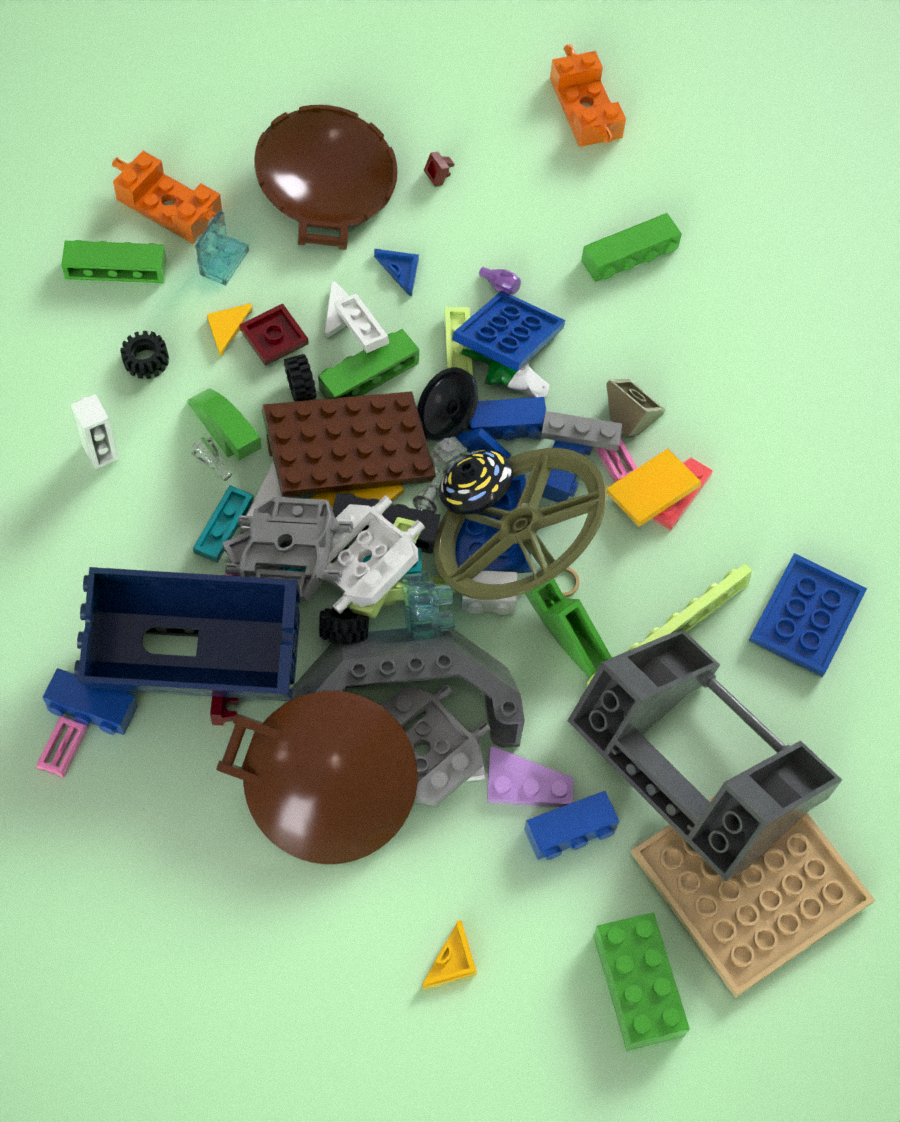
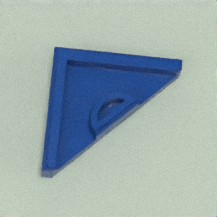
[374,249,419,296]
[445,428,511,458]

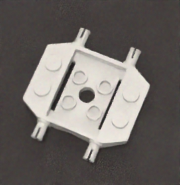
[326,495,425,614]

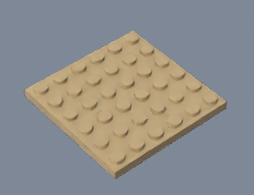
[631,796,875,998]

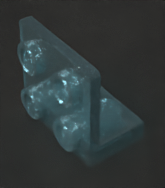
[195,210,249,286]

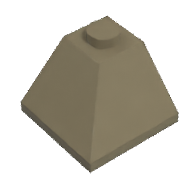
[606,379,665,436]

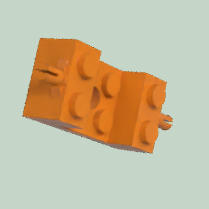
[550,44,626,147]
[112,151,223,244]

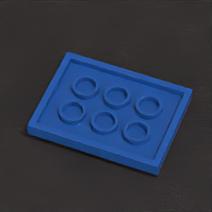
[452,291,566,371]
[455,474,532,574]
[749,553,867,678]

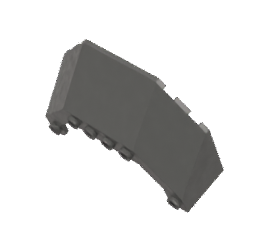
[291,624,525,748]

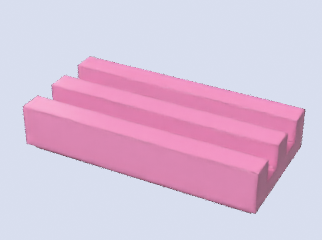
[595,438,637,483]
[36,716,88,778]

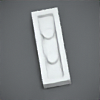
[334,293,389,353]

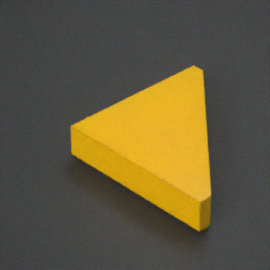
[207,303,253,356]
[422,920,477,990]

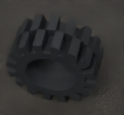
[120,331,169,379]
[284,354,317,402]
[319,607,369,644]

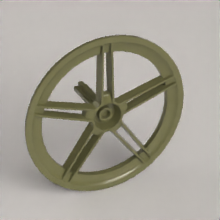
[434,448,607,600]

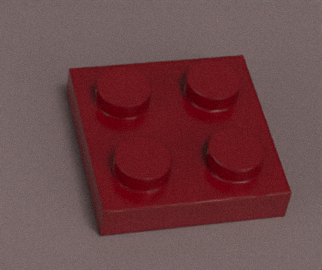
[240,303,309,366]

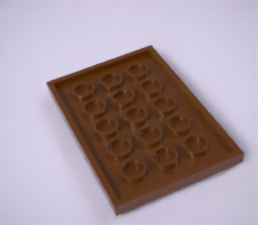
[262,391,436,497]

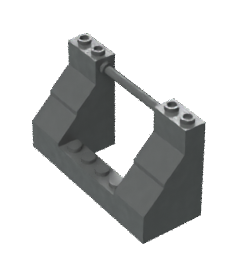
[567,629,842,881]

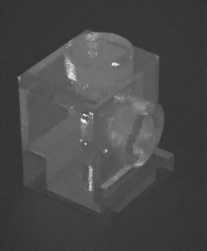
[431,436,466,477]

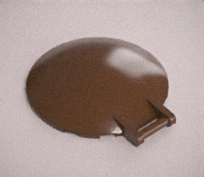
[254,105,398,250]
[216,690,418,864]

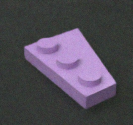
[487,745,574,807]

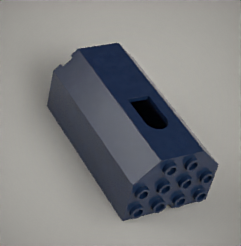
[74,567,300,701]

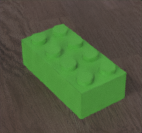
[593,912,690,1051]

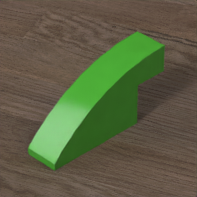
[187,388,261,460]
[525,578,612,678]

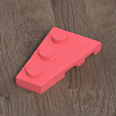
[652,458,713,530]

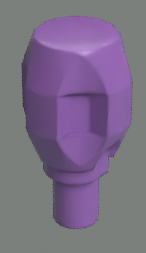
[479,267,521,294]

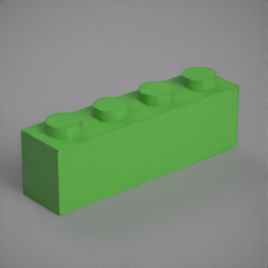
[581,213,682,282]
[61,240,166,283]
[318,329,420,399]

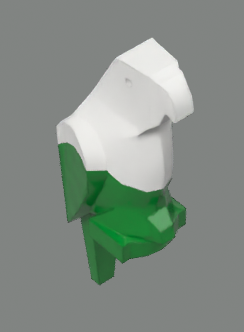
[461,349,550,399]

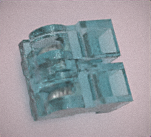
[401,572,455,639]

